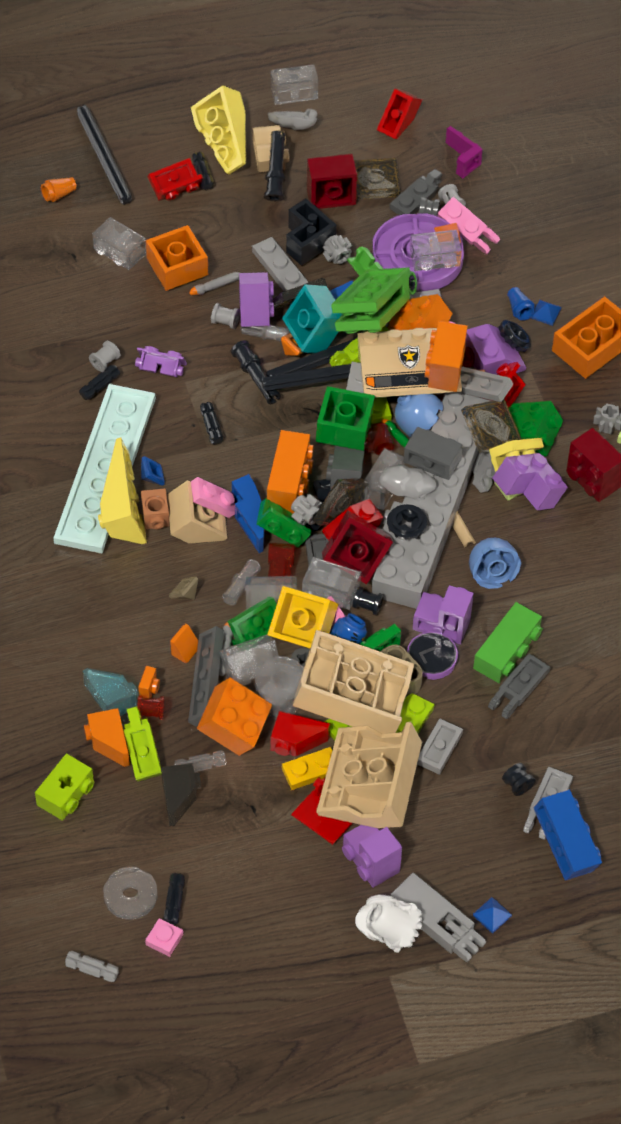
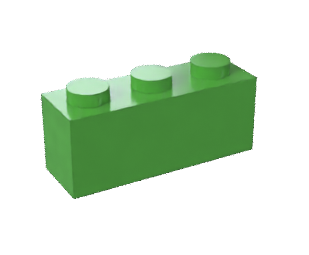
[473,602,543,684]

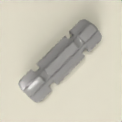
[65,951,119,982]

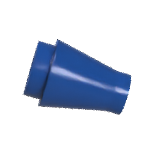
[507,287,535,320]

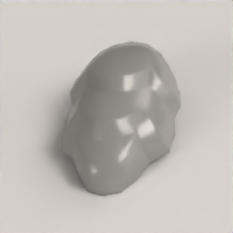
[268,109,317,130]
[379,465,436,498]

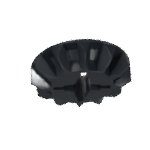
[498,320,531,352]
[387,504,427,540]

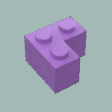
[239,272,274,327]
[492,453,568,510]
[413,585,473,645]
[342,825,402,888]

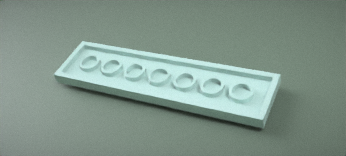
[54,384,156,553]

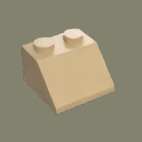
[167,480,227,543]

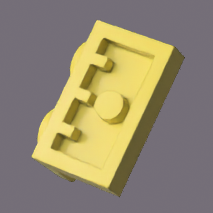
[489,438,544,472]

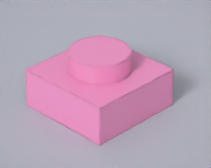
[145,918,183,957]

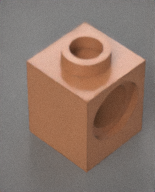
[141,488,169,529]

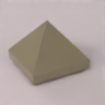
[169,577,198,600]

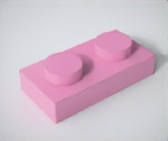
[191,477,235,518]

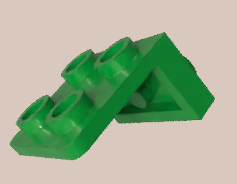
[502,401,563,456]

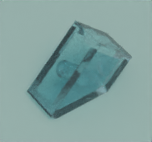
[83,668,138,716]

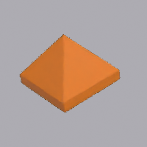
[281,333,304,356]

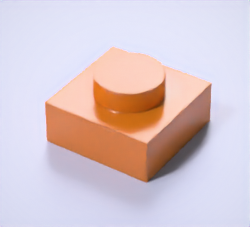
[138,666,160,703]

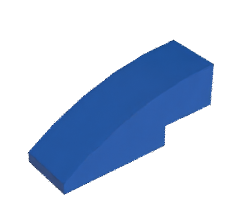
[232,474,264,553]

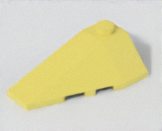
[191,85,246,174]
[98,438,147,544]

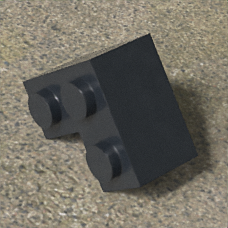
[286,198,337,266]

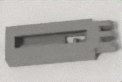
[390,873,486,962]

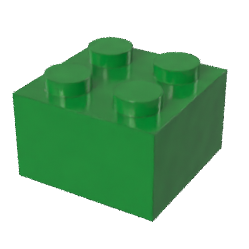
[316,386,375,451]

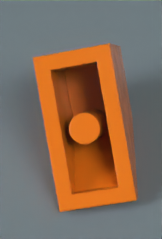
[84,708,130,767]

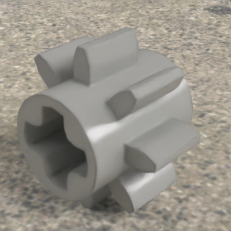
[323,235,352,264]
[593,403,621,434]
[291,494,322,526]

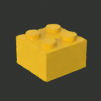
[268,586,338,649]

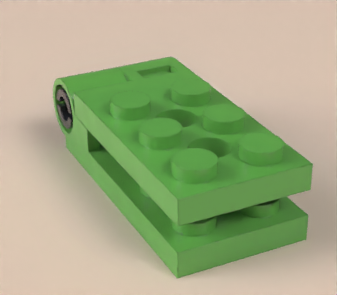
[331,267,417,334]

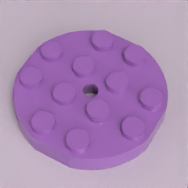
[372,214,464,292]

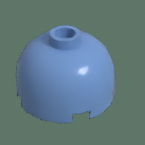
[394,394,443,437]
[469,537,521,589]

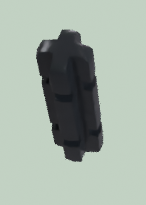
[192,152,214,190]
[79,365,120,400]
[200,402,223,445]
[164,873,185,925]

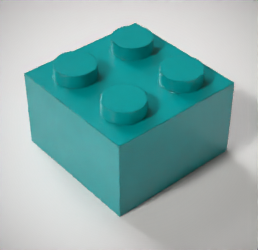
[282,284,342,353]

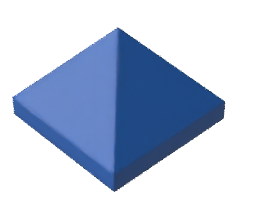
[531,300,561,326]
[141,456,165,486]
[473,897,512,934]

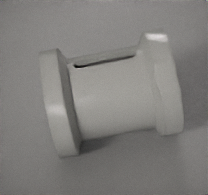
[438,184,466,206]
[211,303,240,329]
[89,341,121,372]

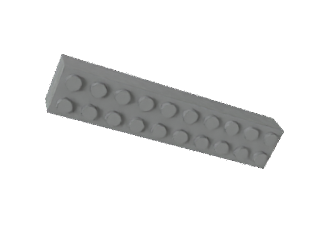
[372,392,494,609]

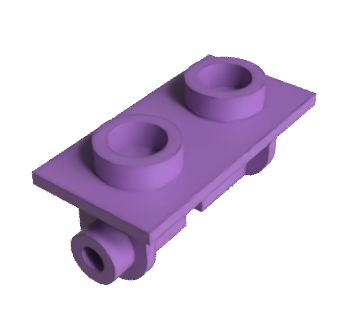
[135,346,187,377]

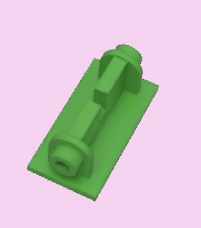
[347,246,383,276]

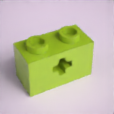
[35,754,94,821]

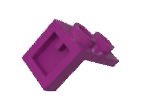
[446,126,483,178]

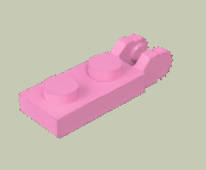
[437,197,500,254]

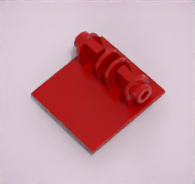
[291,777,353,845]

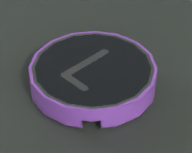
[407,631,458,680]

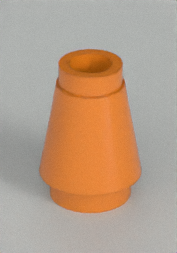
[41,177,77,202]

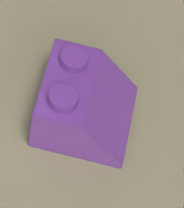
[465,324,526,374]

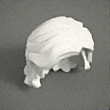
[355,895,422,953]

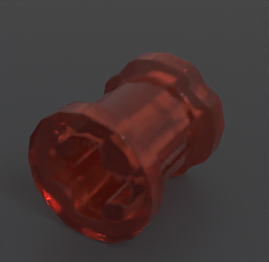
[137,695,165,720]

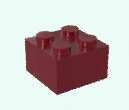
[307,154,357,209]
[566,427,621,502]
[322,510,393,584]

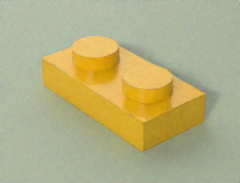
[282,747,332,790]

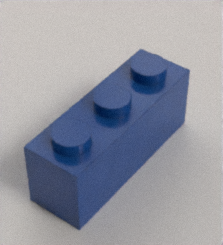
[533,790,602,881]

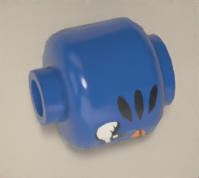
[329,613,367,644]

